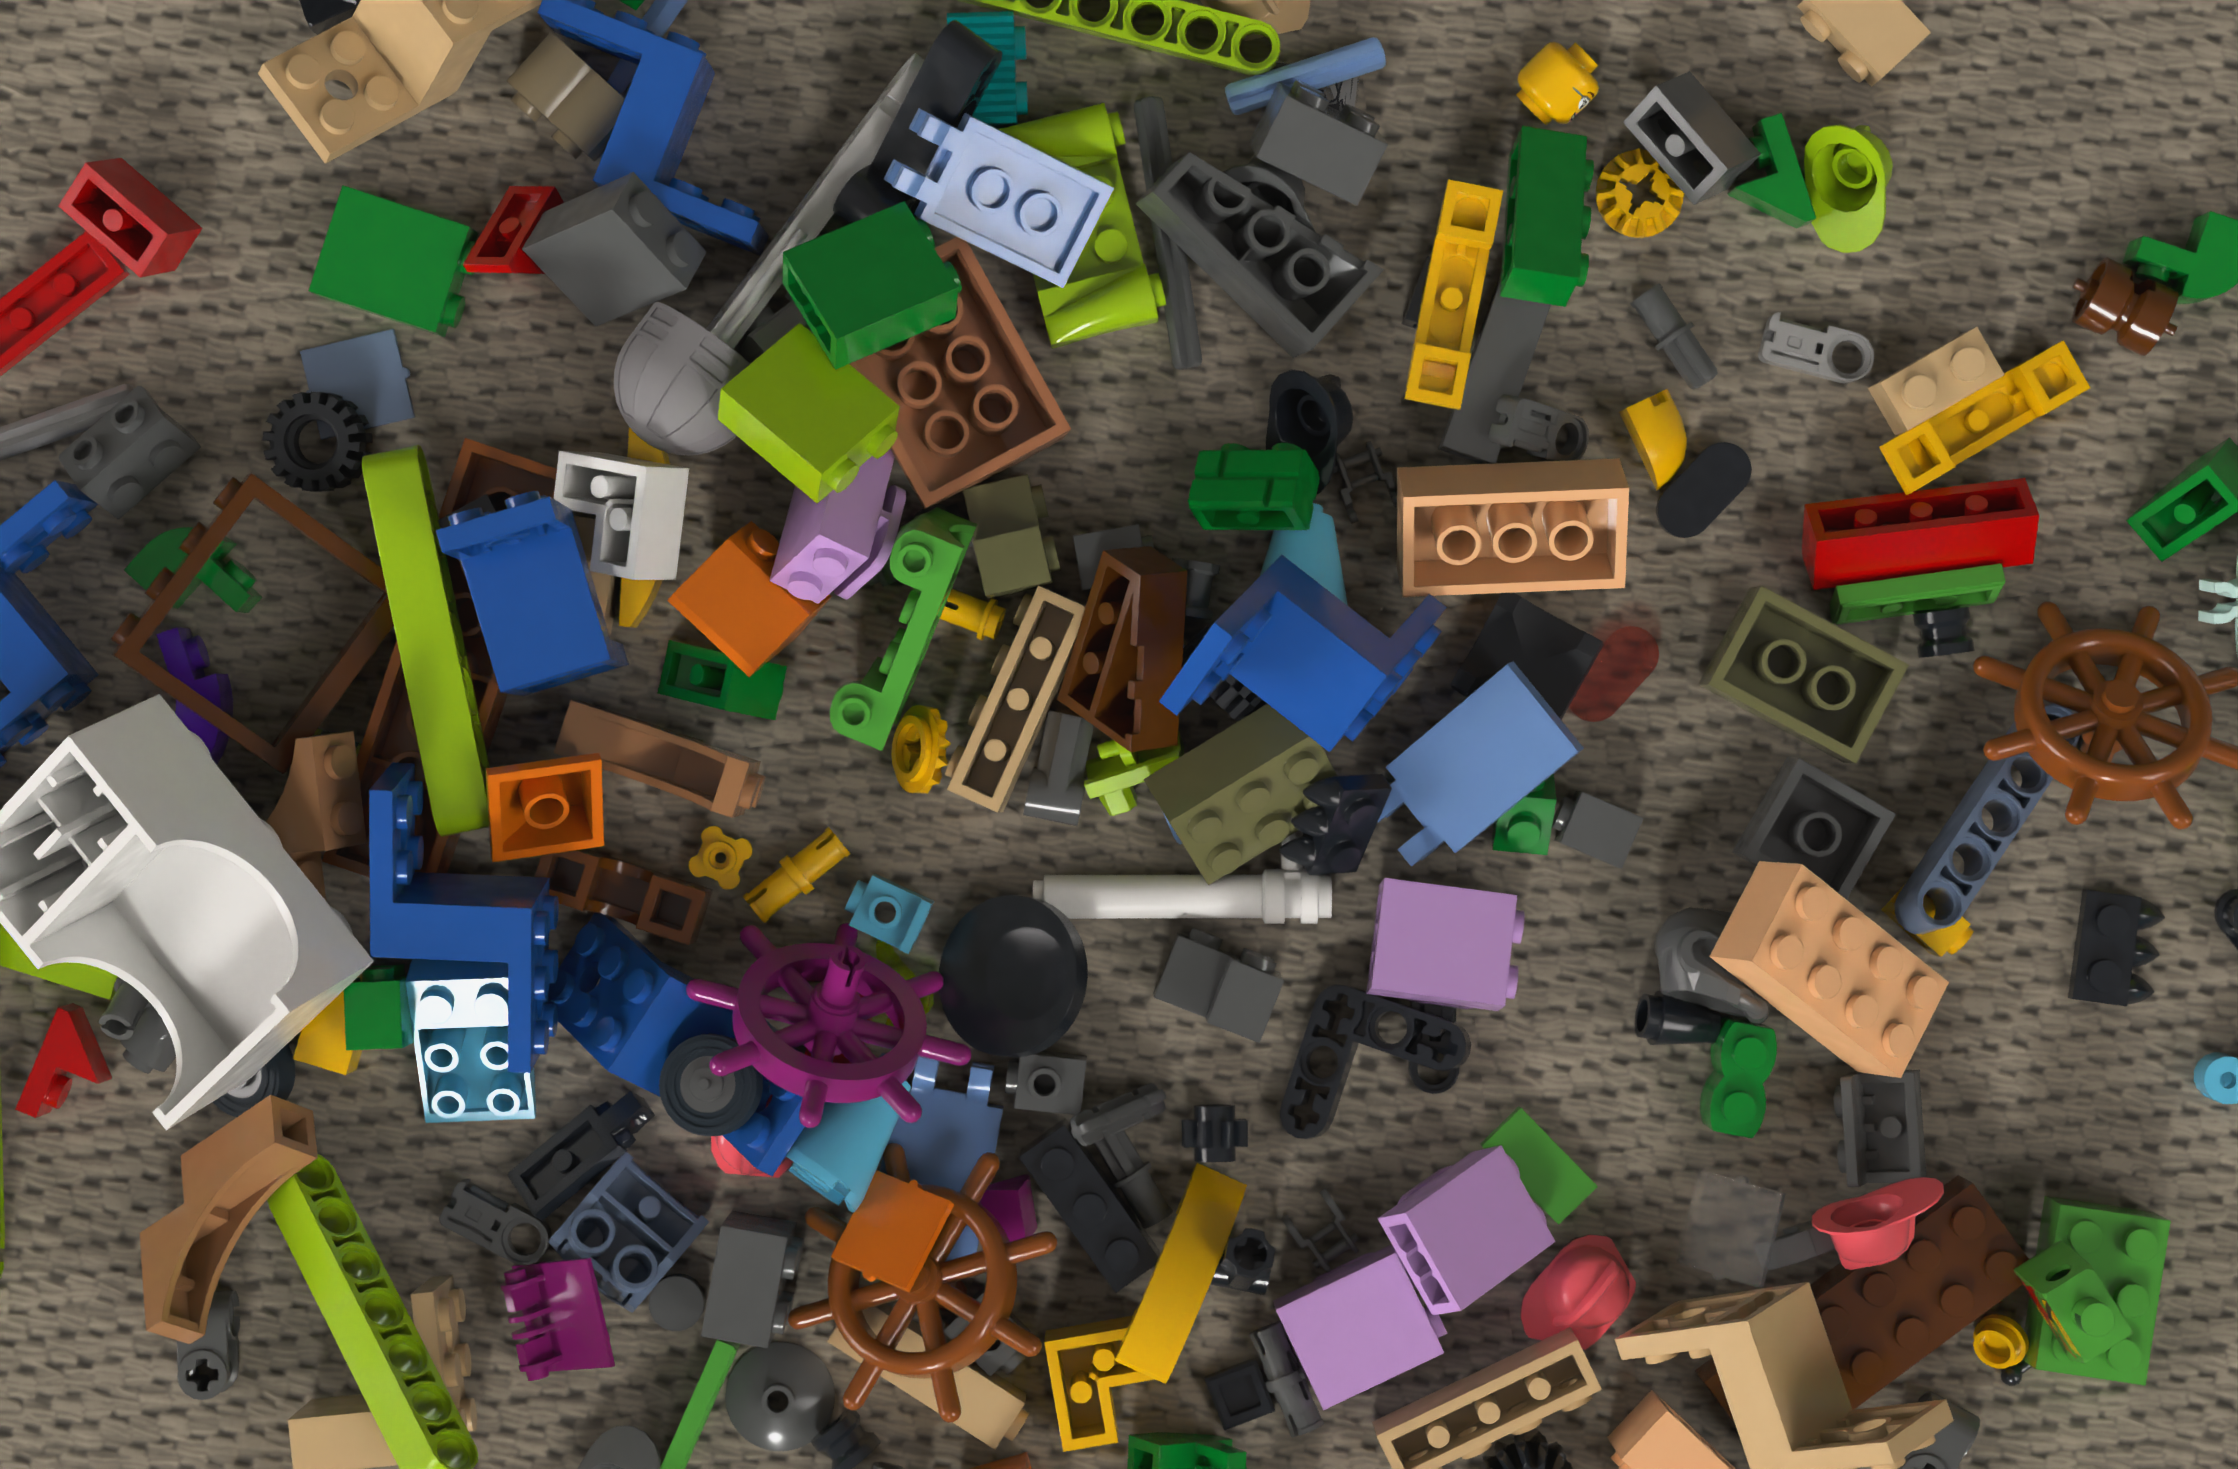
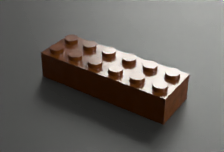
[1695,1175,2029,1426]

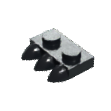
[1279,774,1392,875]
[2068,889,2165,1006]

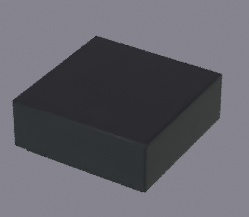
[1204,1357,1276,1431]

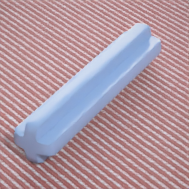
[1225,37,1386,115]

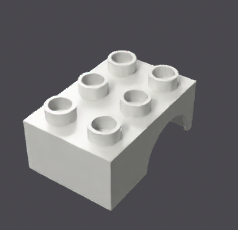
[0,694,374,1130]

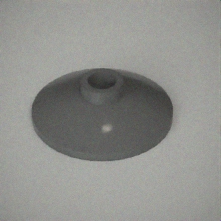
[725,1342,835,1451]

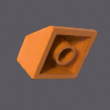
[486,753,604,863]

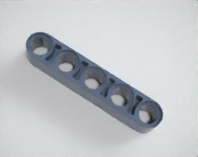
[1895,704,2080,934]

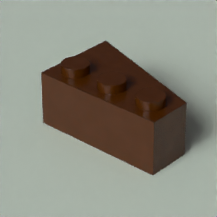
[1057,546,1188,752]

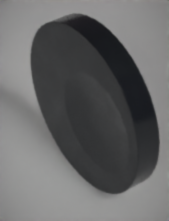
[939,895,1088,1057]

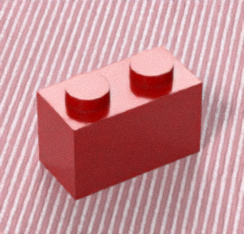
[58,158,203,278]

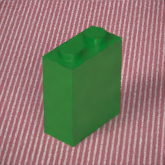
[308,185,479,337]
[783,201,962,370]

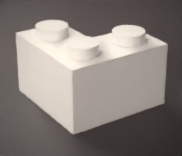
[554,451,689,580]

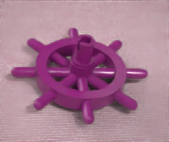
[686,923,972,1128]

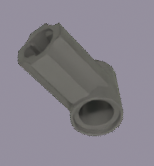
[1023,711,1094,826]

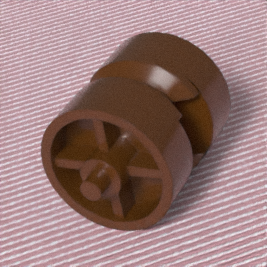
[2072,257,2179,356]

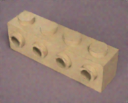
[945,586,1085,813]
[1372,1327,1602,1469]

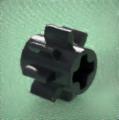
[1181,1104,1248,1162]

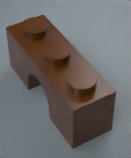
[535,849,713,945]

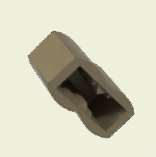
[507,32,625,162]

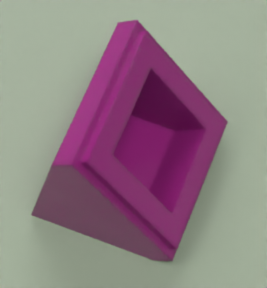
[979,1174,1038,1242]

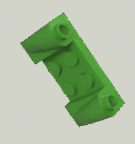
[830,507,978,751]

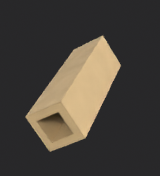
[827,1287,1029,1449]

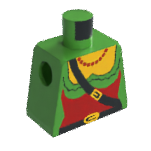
[2013,1240,2133,1363]

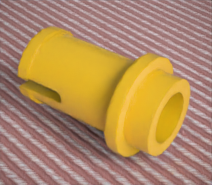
[940,589,1006,641]

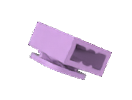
[769,449,906,604]
[1366,878,1525,1011]
[1377,1145,1556,1315]
[1273,1244,1448,1410]

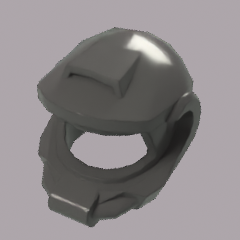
[1654,907,1768,1024]

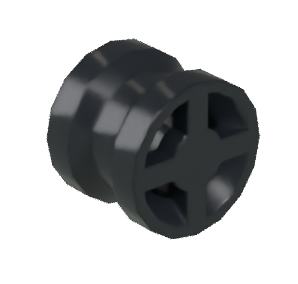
[1913,607,1975,658]
[811,1409,881,1469]

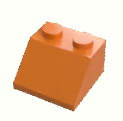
[667,521,832,677]

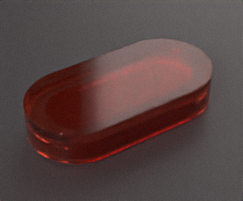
[1568,626,1659,722]

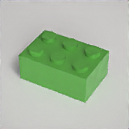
[2023,1196,2171,1386]

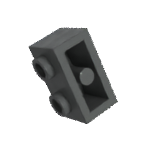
[1623,71,1761,205]

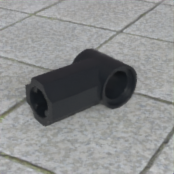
[1210,1228,1276,1295]

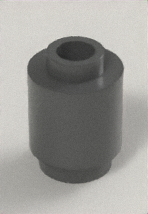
[120,1005,176,1074]

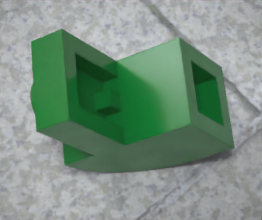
[2122,211,2238,304]
[124,527,262,613]
[1127,1432,1247,1469]

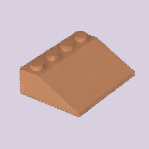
[850,237,1071,509]

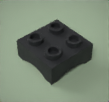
[1450,593,1603,720]

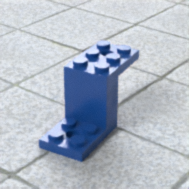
[537,0,769,256]
[0,480,99,768]
[435,491,629,696]
[1159,555,1447,752]
[369,762,559,1073]
[549,912,805,1176]

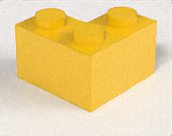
[1044,1316,1156,1452]

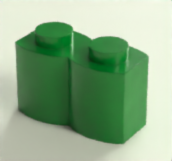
[1700,1016,1777,1139]

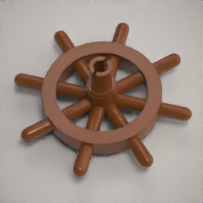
[1973,602,2238,830]
[788,1143,1057,1423]

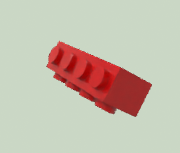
[1802,478,2039,590]

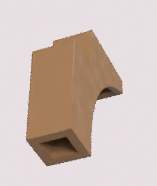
[554,700,766,818]
[266,731,367,900]
[139,1095,318,1344]

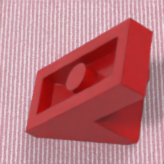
[463,186,564,274]
[15,1003,112,1118]

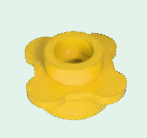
[689,826,753,890]

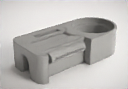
[1758,312,1874,383]

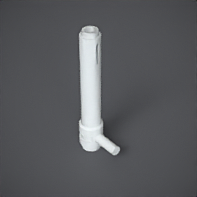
[1033,830,1332,924]

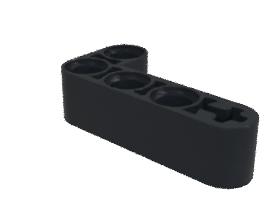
[833,20,1003,224]

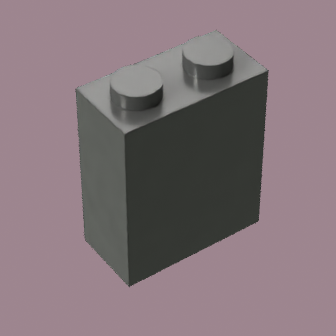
[522,172,706,327]

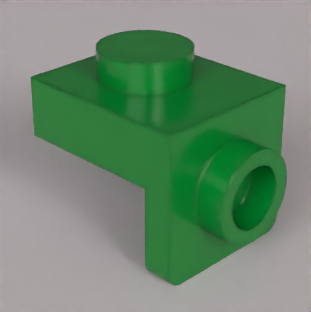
[1492,774,1557,855]

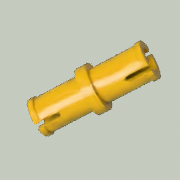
[743,827,851,923]

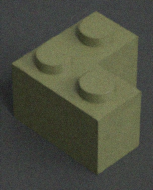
[963,474,1061,599]

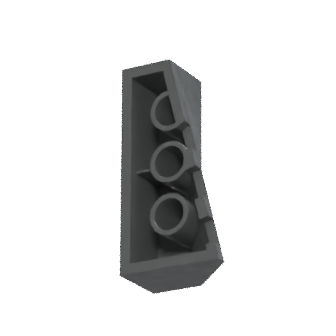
[1135,152,1384,358]

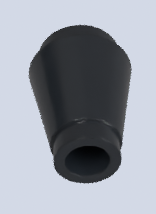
[1634,990,1721,1045]

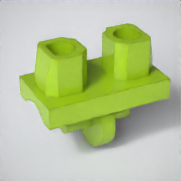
[1084,731,1184,816]

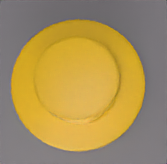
[1973,1314,2029,1369]

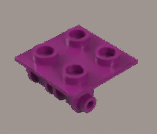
[500,1257,615,1381]

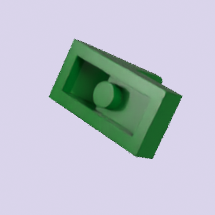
[1727,113,1817,229]

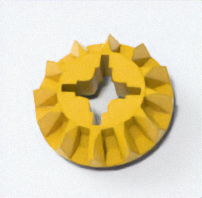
[1596,148,1684,238]
[891,705,951,794]

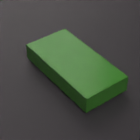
[1480,1106,1598,1225]

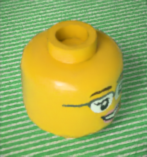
[1516,42,1599,125]

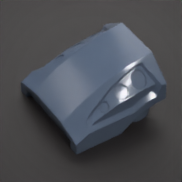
[548,1152,709,1313]

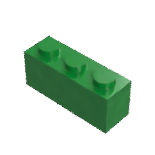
[1500,125,1594,307]

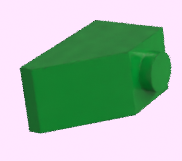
[2126,437,2238,562]
[657,640,787,720]

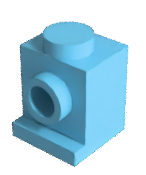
[845,874,934,954]

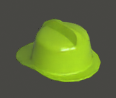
[1804,124,1893,253]

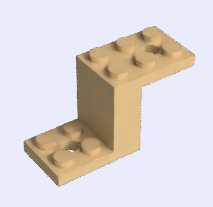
[258,0,542,164]
[288,1275,477,1469]
[1614,1282,1954,1469]

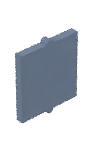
[300,329,416,440]

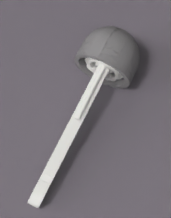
[614,53,924,455]

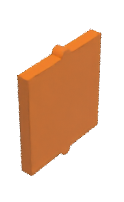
[831,1170,954,1293]

